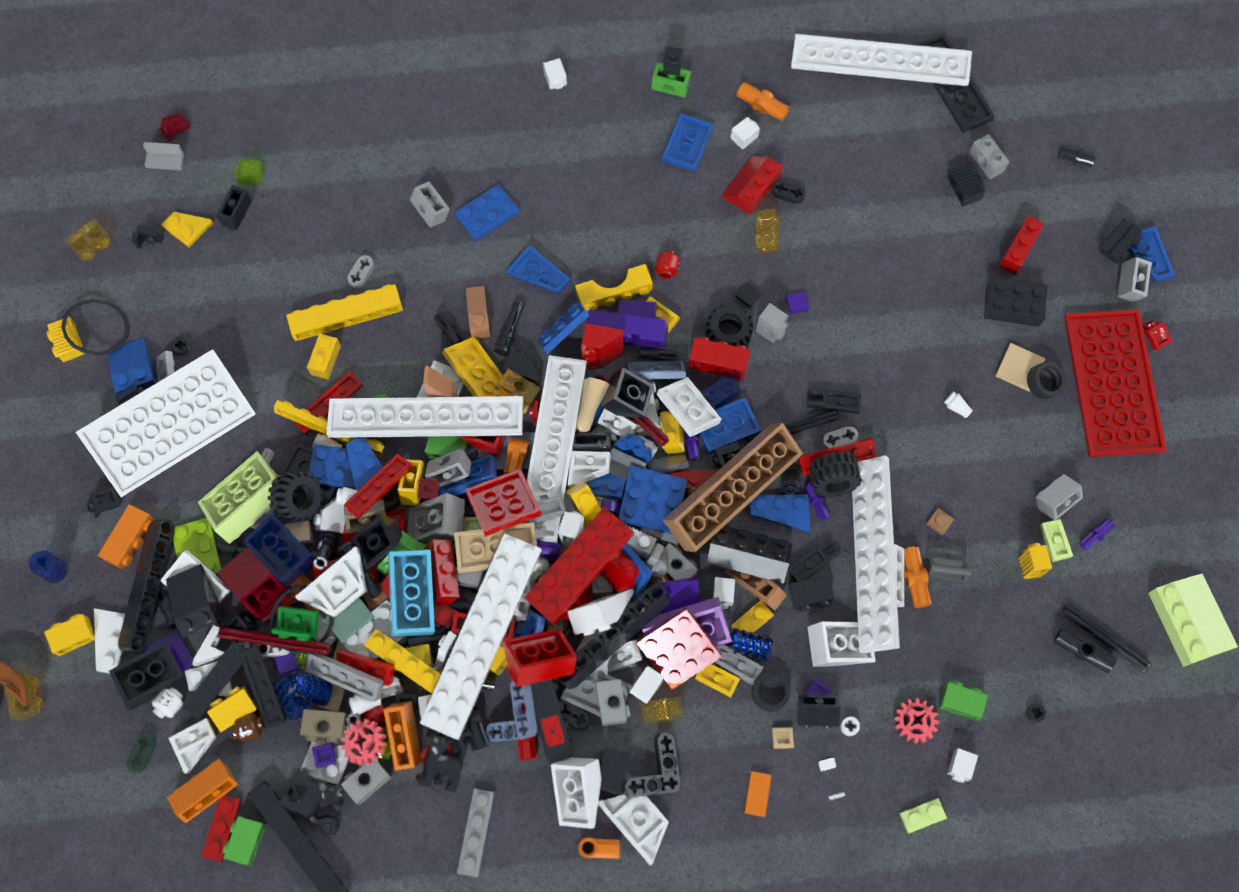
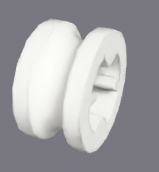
[840,717,860,736]

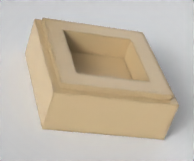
[772,727,794,749]

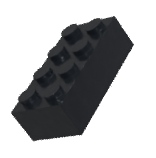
[706,525,793,583]

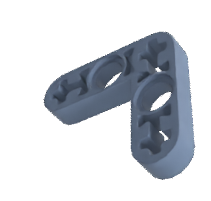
[486,680,537,742]

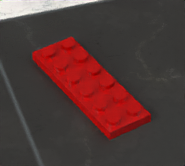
[524,507,635,625]

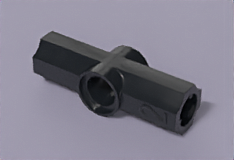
[1053,627,1117,674]
[464,704,489,751]

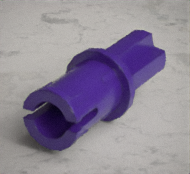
[684,430,700,461]
[804,483,830,521]
[1079,518,1115,550]

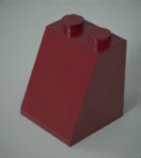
[217,547,290,620]

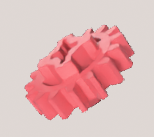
[893,698,939,744]
[341,719,387,766]

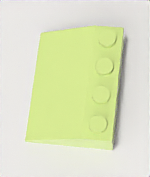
[198,451,278,544]
[1148,574,1238,667]

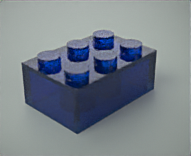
[243,513,316,587]

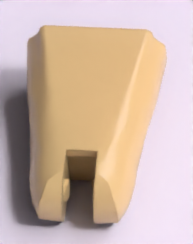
[576,377,610,432]

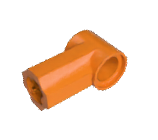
[504,438,530,474]
[578,838,620,859]

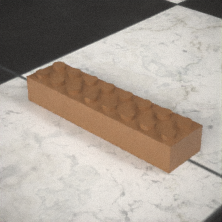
[663,423,803,552]

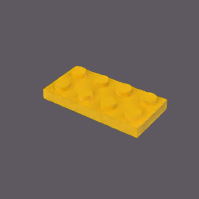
[442,337,516,397]

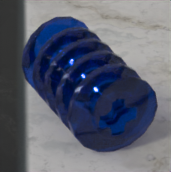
[29,550,67,583]
[728,628,773,662]
[285,670,333,706]
[274,674,310,721]

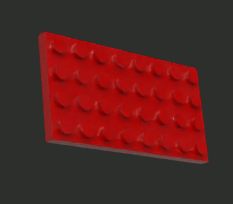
[1064,310,1167,457]

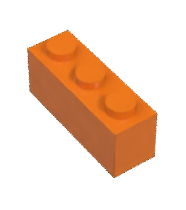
[97,505,154,570]
[384,701,423,770]
[166,759,238,823]

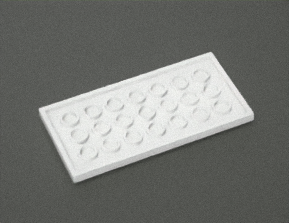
[76,349,255,497]

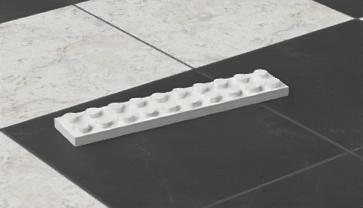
[791,34,972,86]
[520,355,587,543]
[327,396,523,438]
[852,456,900,653]
[420,533,542,740]

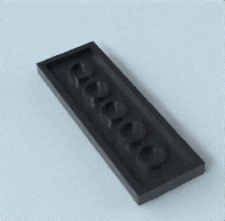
[915,34,995,133]

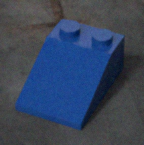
[108,338,158,395]

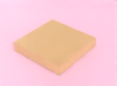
[995,343,1045,392]

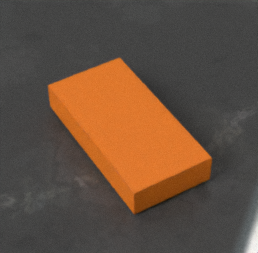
[744,771,771,817]

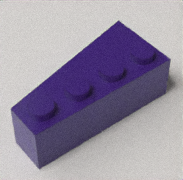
[587,309,669,348]

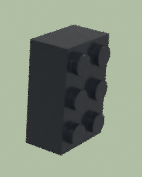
[984,277,1048,327]

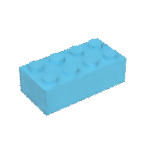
[388,550,434,637]

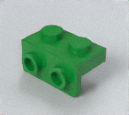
[271,606,319,641]

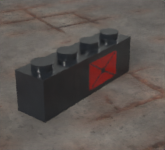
[531,679,575,764]

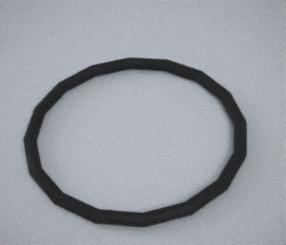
[61,299,130,356]
[270,585,334,654]

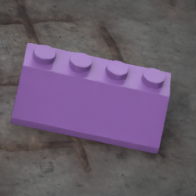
[642,597,732,646]

